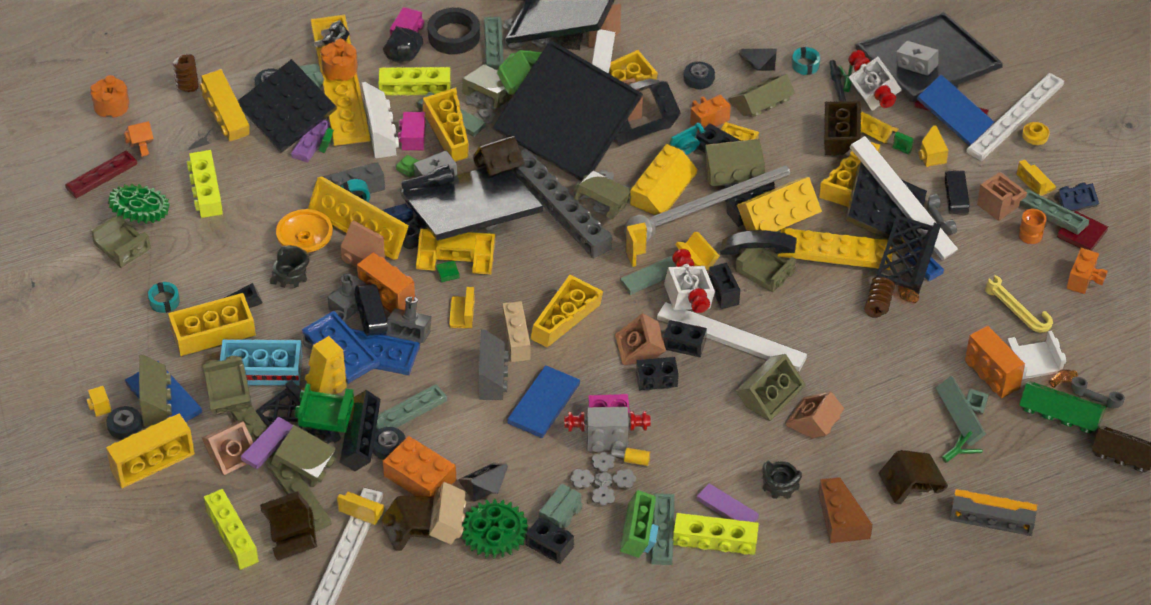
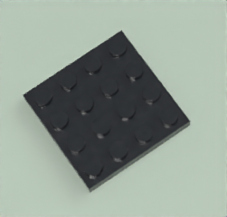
[237,59,337,153]
[845,162,927,249]

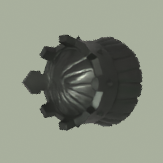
[270,245,310,288]
[762,460,802,499]

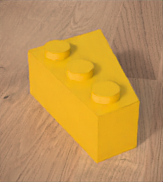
[302,336,347,395]

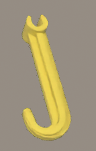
[985,275,1053,333]

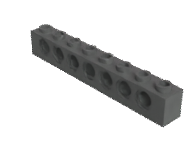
[511,149,613,259]

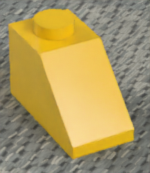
[918,125,949,167]

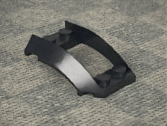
[616,79,681,146]

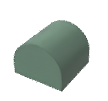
[966,389,989,414]

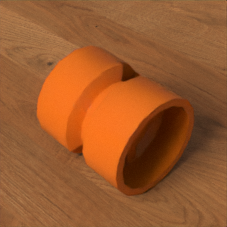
[1019,209,1046,244]

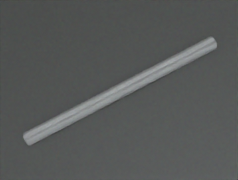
[650,166,790,227]

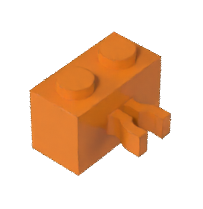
[690,95,731,132]
[124,121,154,157]
[1067,248,1108,294]

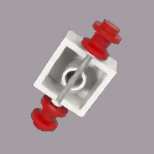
[848,50,901,111]
[664,249,715,313]

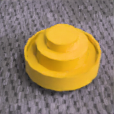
[1022,122,1050,145]

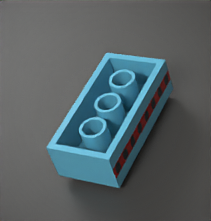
[220,340,303,386]

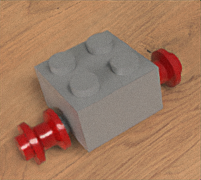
[564,407,651,452]

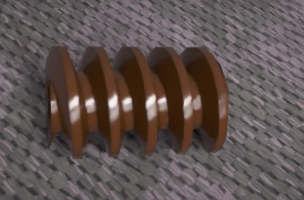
[173,54,199,92]
[864,276,895,318]

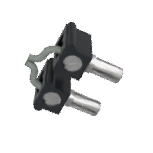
[314,20,350,48]

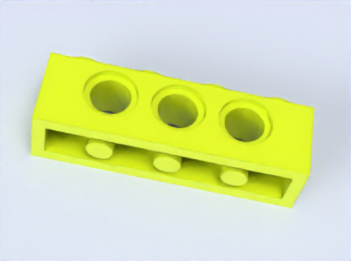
[379,67,451,95]
[187,150,223,218]
[204,489,259,570]
[673,513,759,555]

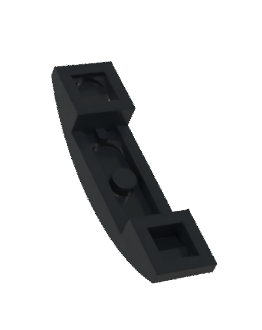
[720,230,797,255]

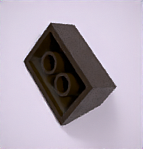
[824,101,861,156]
[1091,426,1151,473]

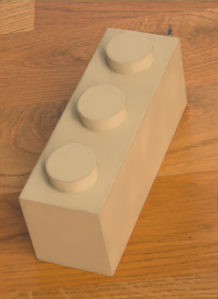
[503,301,531,362]
[429,482,467,545]

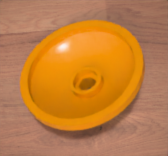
[276,209,333,253]

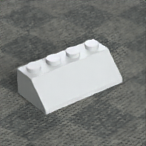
[362,82,399,158]

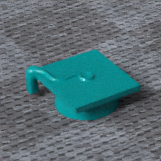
[669,123,705,155]

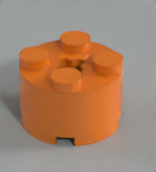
[321,39,358,81]
[91,75,129,118]

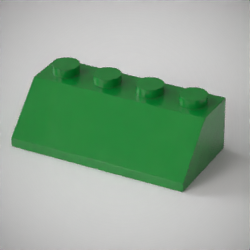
[1019,381,1107,434]

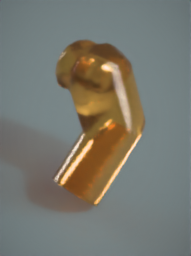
[898,286,920,303]
[1048,369,1078,388]

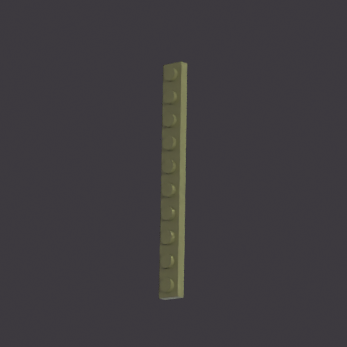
[230,407,332,532]

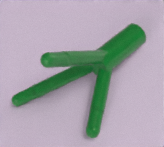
[838,64,853,92]
[942,431,983,463]

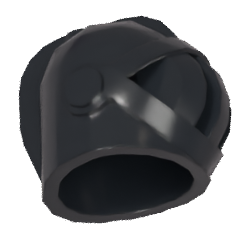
[383,26,423,62]

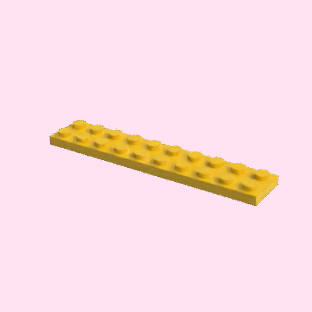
[311,15,370,146]

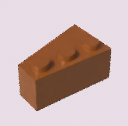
[818,477,873,543]

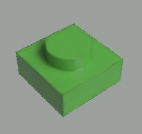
[396,155,419,178]

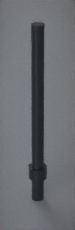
[829,60,846,101]

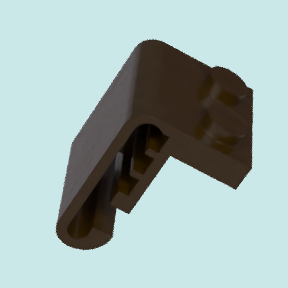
[473,136,525,177]
[878,450,948,504]
[260,491,317,561]
[381,496,434,551]

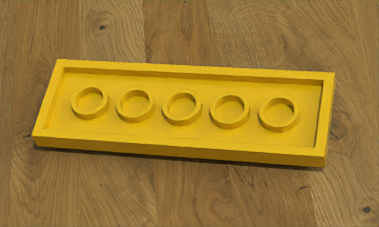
[308,176,409,260]
[778,228,892,270]

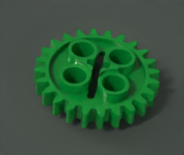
[108,184,170,224]
[462,499,528,559]

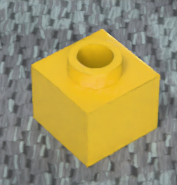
[86,386,111,417]

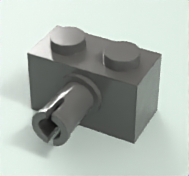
[328,274,367,320]
[386,297,432,343]

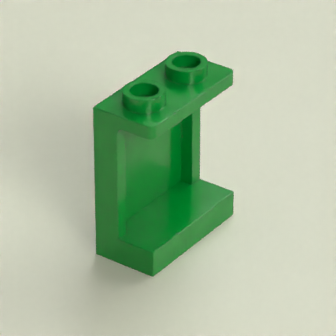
[295,384,354,433]

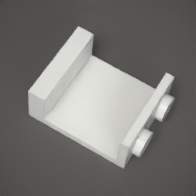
[1006,331,1066,379]

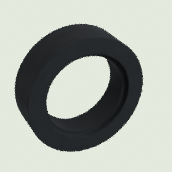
[428,7,480,55]

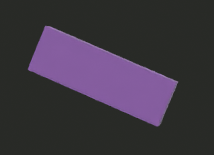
[291,120,331,162]
[241,417,293,469]
[697,483,759,522]

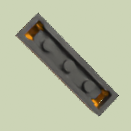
[950,489,1037,536]

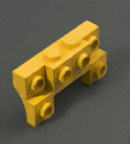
[416,229,496,275]

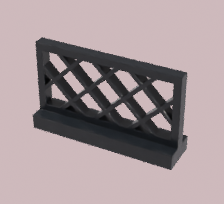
[876,215,941,295]
[256,380,341,444]

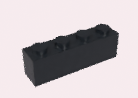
[340,390,381,471]

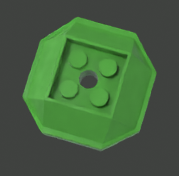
[497,50,542,95]

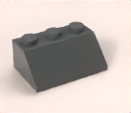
[322,162,385,197]
[479,329,509,400]

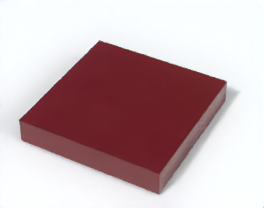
[1057,211,1108,251]

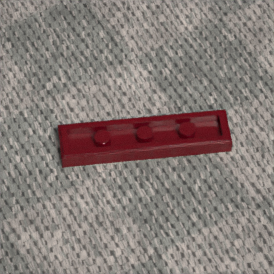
[65,150,137,199]

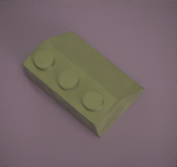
[728,74,795,117]
[705,139,765,186]
[736,354,806,421]
[139,355,172,426]

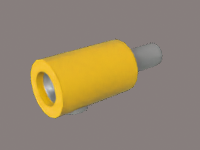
[611,448,651,466]

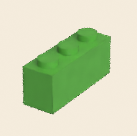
[620,490,656,558]

